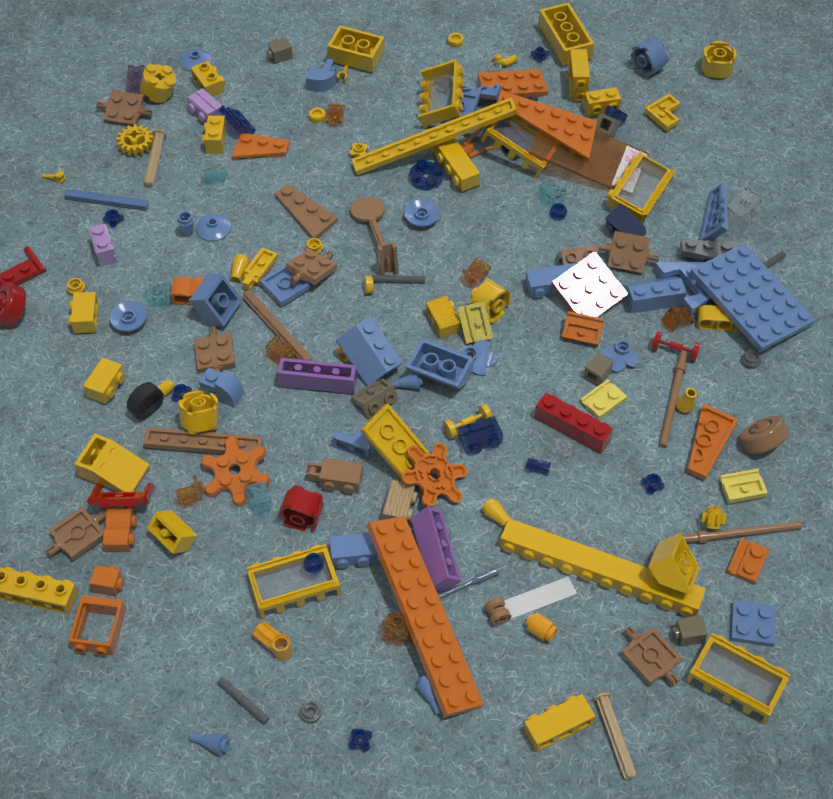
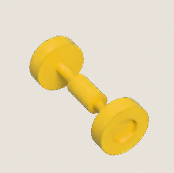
[443,403,493,439]

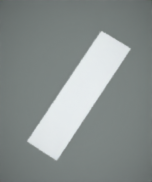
[504,576,577,619]

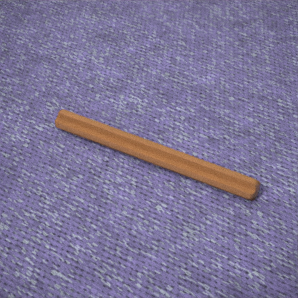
[242,290,313,361]

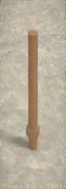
[659,351,688,448]
[682,521,801,543]

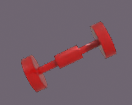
[652,331,701,362]

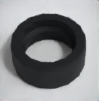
[127,382,164,420]

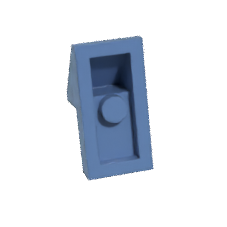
[332,426,370,460]

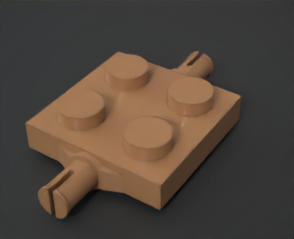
[96,90,152,126]
[598,231,660,273]
[286,249,337,285]
[194,326,236,373]
[46,507,106,561]
[621,626,682,686]

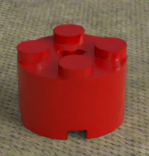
[278,485,324,531]

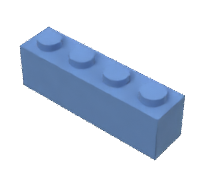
[525,263,577,298]
[330,528,412,569]

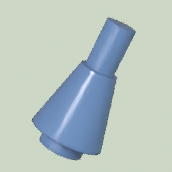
[388,372,424,389]
[415,675,442,716]
[189,732,230,756]

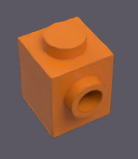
[89,565,125,597]

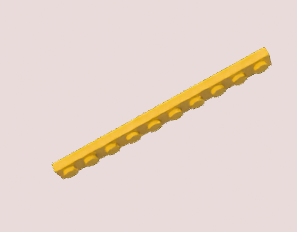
[352,97,518,176]

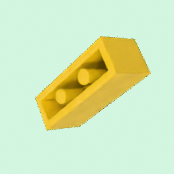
[523,694,596,752]

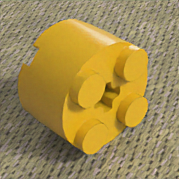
[701,41,737,79]
[140,64,176,103]
[470,279,511,323]
[179,391,219,434]

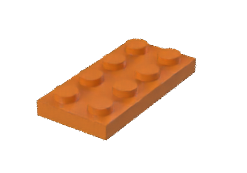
[477,69,548,100]

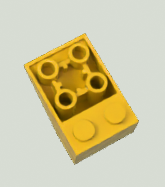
[74,433,150,492]

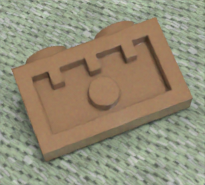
[557,245,598,265]

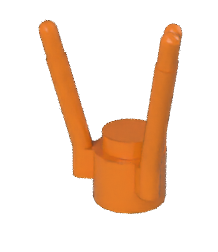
[460,127,494,159]

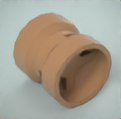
[484,597,512,626]

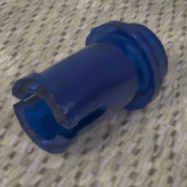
[525,456,551,475]

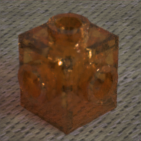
[382,609,411,647]

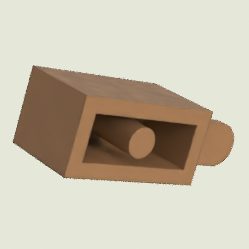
[305,458,363,494]

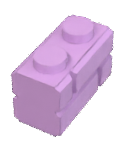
[187,88,225,122]
[88,224,117,266]

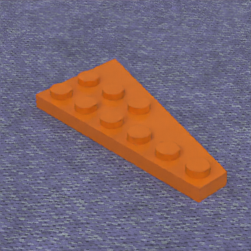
[497,90,597,162]

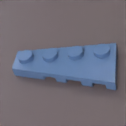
[699,183,728,241]

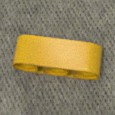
[697,305,741,332]

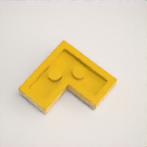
[644,93,681,131]

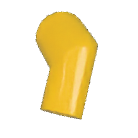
[493,54,518,67]
[157,380,174,397]

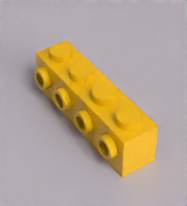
[429,138,480,192]
[0,567,79,615]

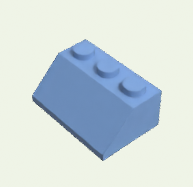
[621,276,687,314]
[336,316,403,386]
[406,338,474,389]

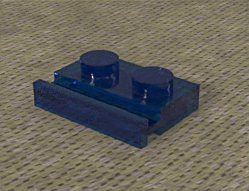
[219,105,256,134]

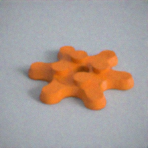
[201,437,271,506]
[401,442,468,507]

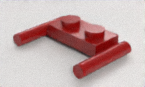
[0,246,47,288]
[87,483,154,509]

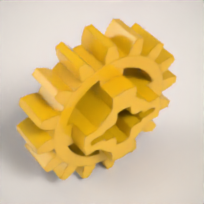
[116,124,154,156]

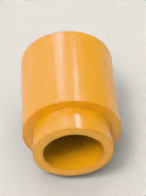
[525,612,558,642]

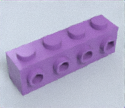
[277,358,357,394]
[411,506,461,592]

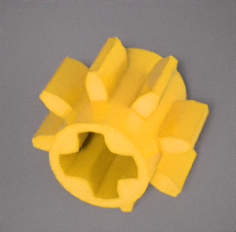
[701,506,727,529]

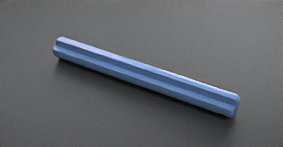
[64,189,149,210]

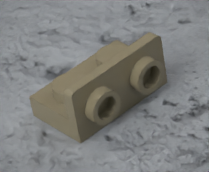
[351,377,398,419]

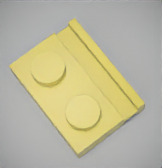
[458,301,493,344]
[580,379,627,420]
[719,469,768,504]

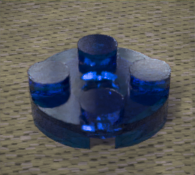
[409,159,443,191]

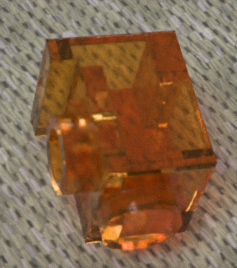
[265,334,296,364]

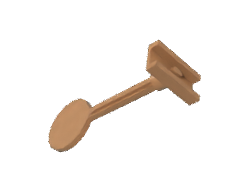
[350,197,399,275]

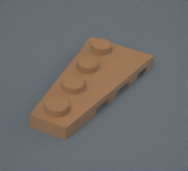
[275,184,338,239]

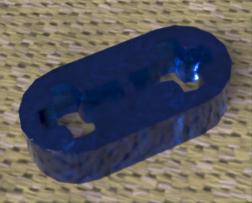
[604,105,628,123]

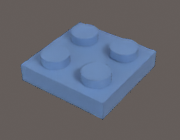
[260,264,311,307]
[731,600,776,647]

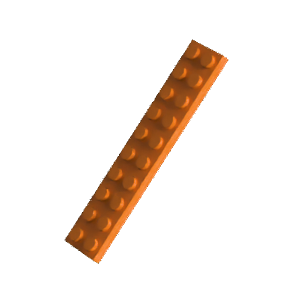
[366,516,484,718]

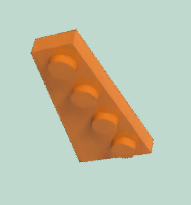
[687,403,739,480]

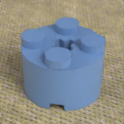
[631,38,669,76]

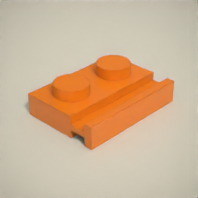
[562,311,604,346]
[727,537,770,585]

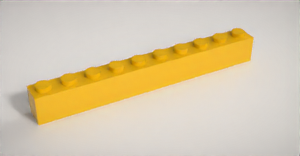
[499,518,706,617]

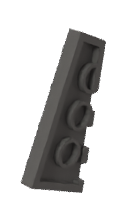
[680,239,753,261]

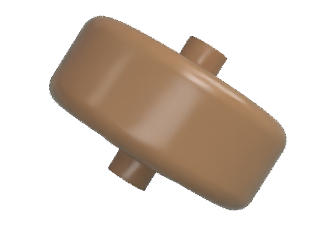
[740,416,789,454]

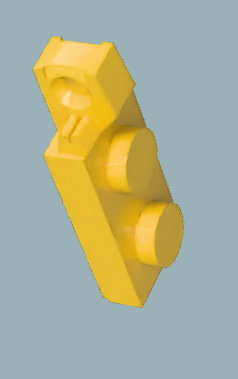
[242,248,278,291]

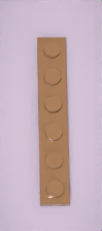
[143,427,263,454]

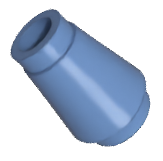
[177,211,194,236]

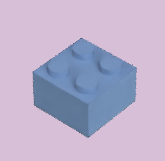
[189,274,242,326]

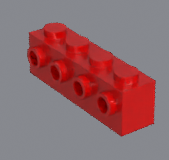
[534,392,613,454]

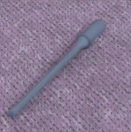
[438,567,499,598]

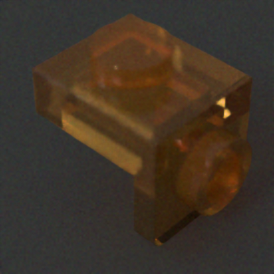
[326,104,345,124]
[461,257,492,285]
[661,307,695,332]
[175,475,205,506]

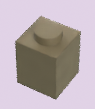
[267,37,293,64]
[596,113,621,136]
[583,353,614,386]
[672,615,708,647]

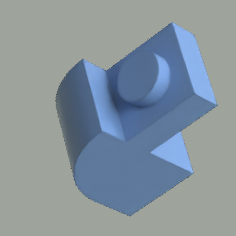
[306,58,336,92]
[199,367,244,408]

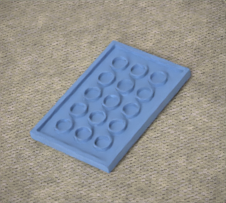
[689,244,816,352]

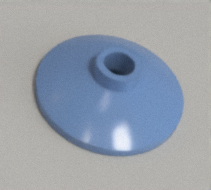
[180,49,212,71]
[405,199,440,227]
[196,214,231,241]
[110,301,147,332]

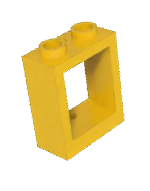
[568,49,590,101]

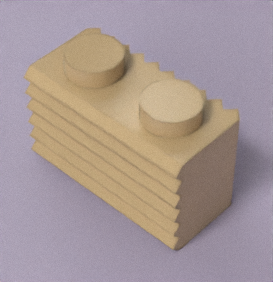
[382,480,418,521]

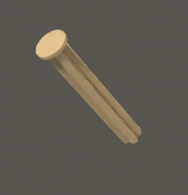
[144,129,167,187]
[593,692,637,780]

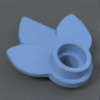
[461,340,498,376]
[601,340,638,373]

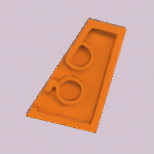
[232,133,290,161]

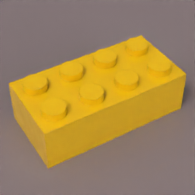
[538,2,594,66]

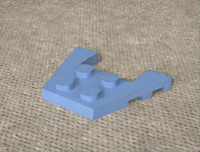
[442,84,501,141]
[654,262,711,314]

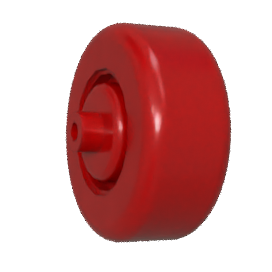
[0,283,26,328]

